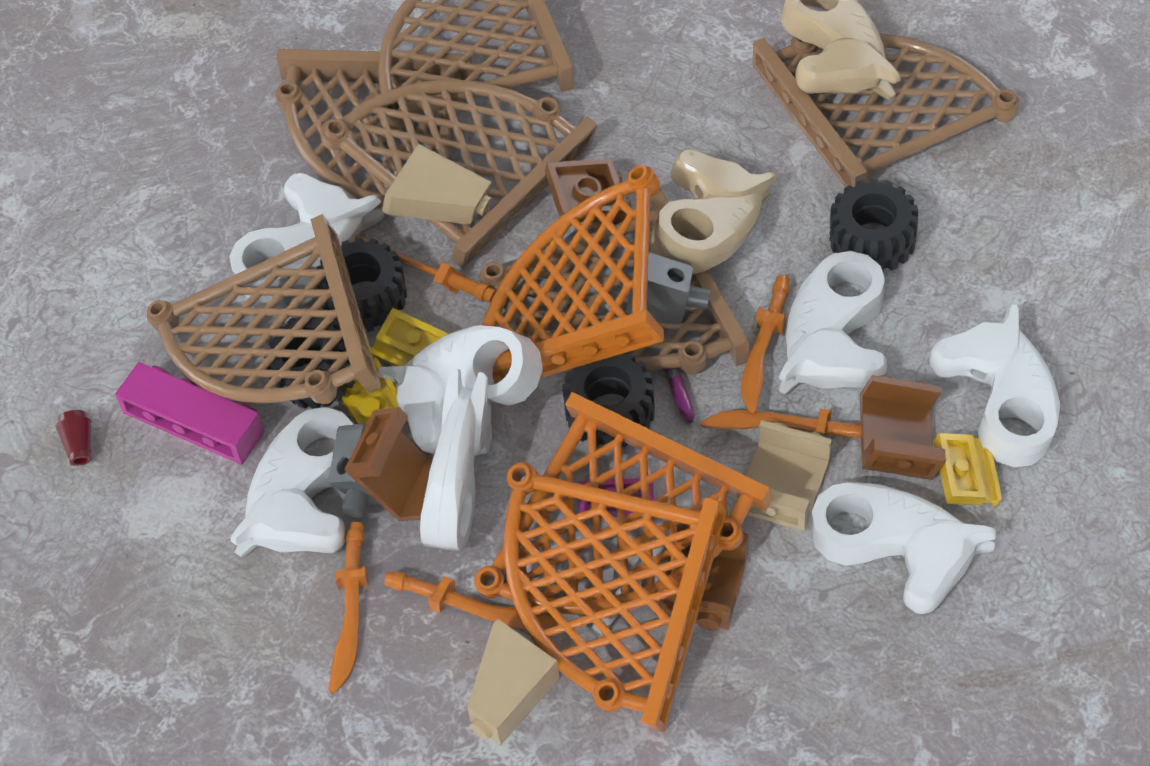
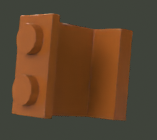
[859,375,946,480]
[344,407,433,521]
[654,523,749,630]

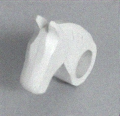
[229,173,384,303]
[778,251,887,395]
[929,304,1060,467]
[378,325,543,454]
[420,369,492,552]
[231,407,353,557]
[811,482,996,614]

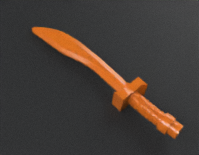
[355,235,496,303]
[741,275,790,415]
[701,409,861,440]
[328,522,368,694]
[384,571,559,630]

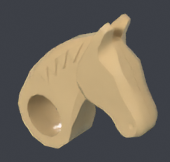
[781,0,900,100]
[650,150,777,274]

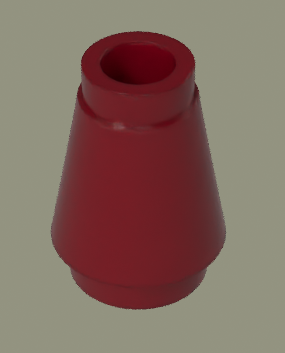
[56,410,92,466]

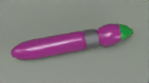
[663,352,695,423]

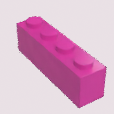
[115,362,264,465]

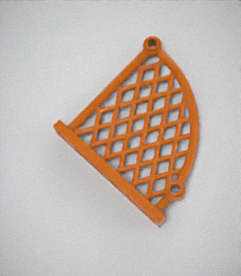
[475,165,664,384]
[474,392,773,615]
[504,462,727,732]

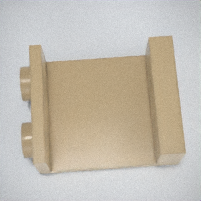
[733,420,832,531]

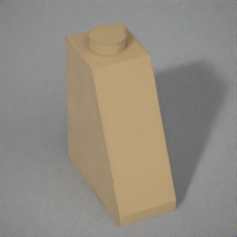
[382,144,492,225]
[467,619,560,746]

